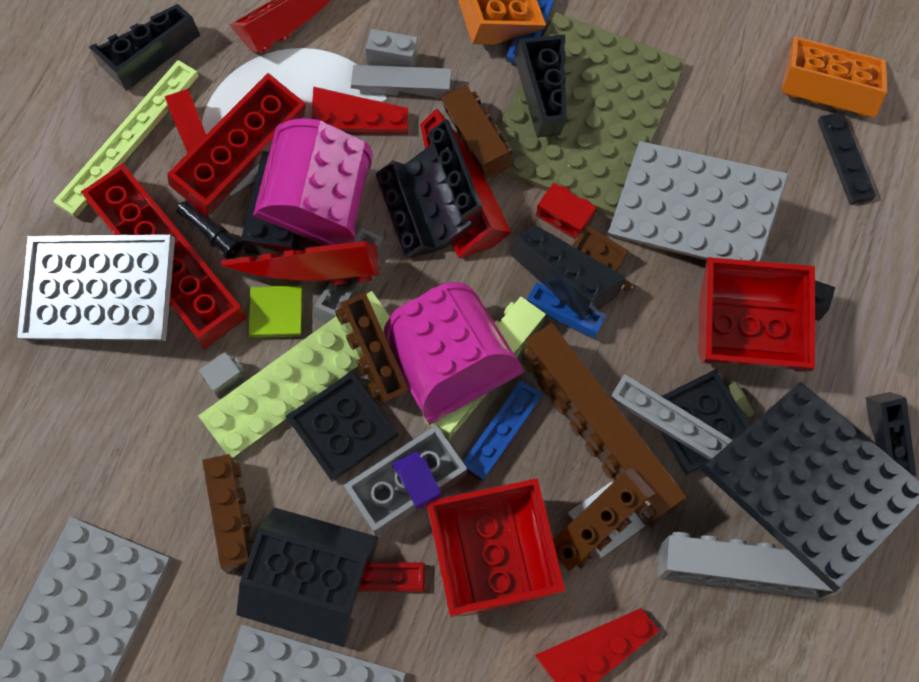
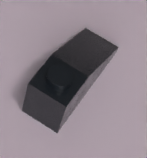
[865,392,916,476]

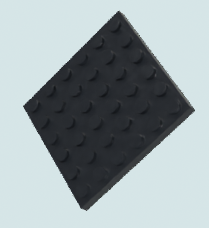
[701,382,919,592]

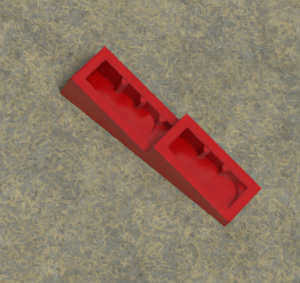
[165,89,206,154]

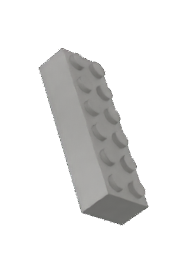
[657,532,843,600]

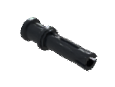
[176,200,243,260]

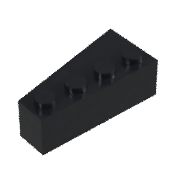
[89,4,200,91]
[514,34,567,138]
[511,225,625,320]

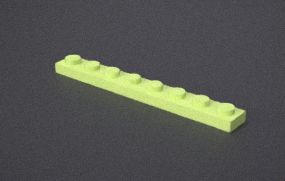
[53,60,199,218]

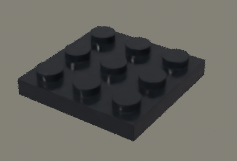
[660,369,750,475]
[286,372,398,482]

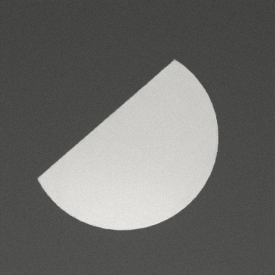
[202,48,387,196]

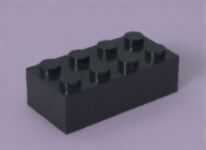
[241,151,300,256]

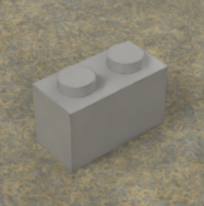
[365,29,418,67]

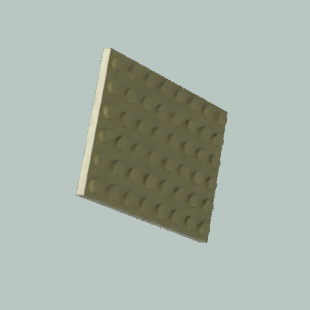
[498,12,687,217]

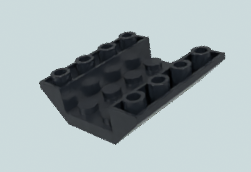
[375,119,482,259]
[236,507,379,648]

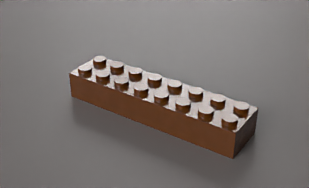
[522,323,687,527]

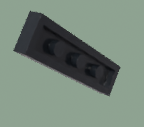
[818,112,876,204]

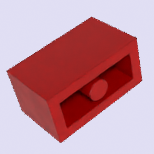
[536,183,596,240]

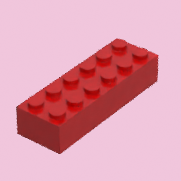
[167,73,306,217]

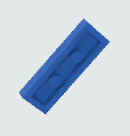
[526,282,606,339]

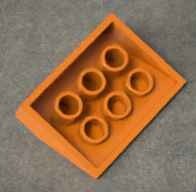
[458,0,546,45]
[781,36,887,118]

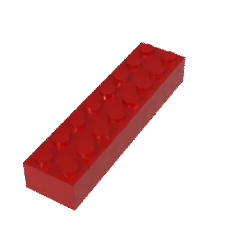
[81,163,247,349]

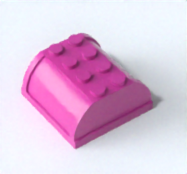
[253,119,373,246]
[383,282,524,425]

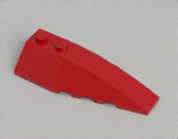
[229,0,331,53]
[420,109,511,259]
[221,241,380,285]

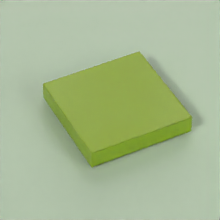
[249,286,303,338]

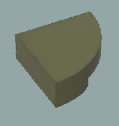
[727,382,755,418]

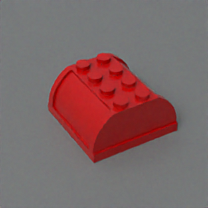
[698,257,815,373]
[427,478,565,617]

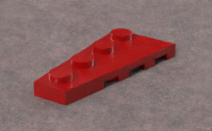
[311,86,409,134]
[534,608,659,682]

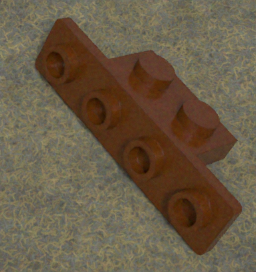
[549,224,637,292]

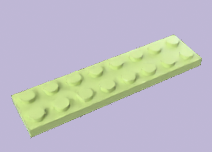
[198,291,390,458]

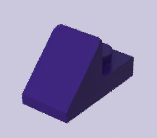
[392,451,442,509]

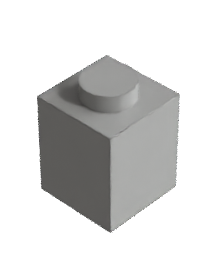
[198,352,244,398]

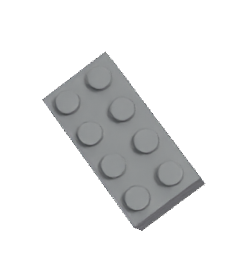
[344,425,467,536]

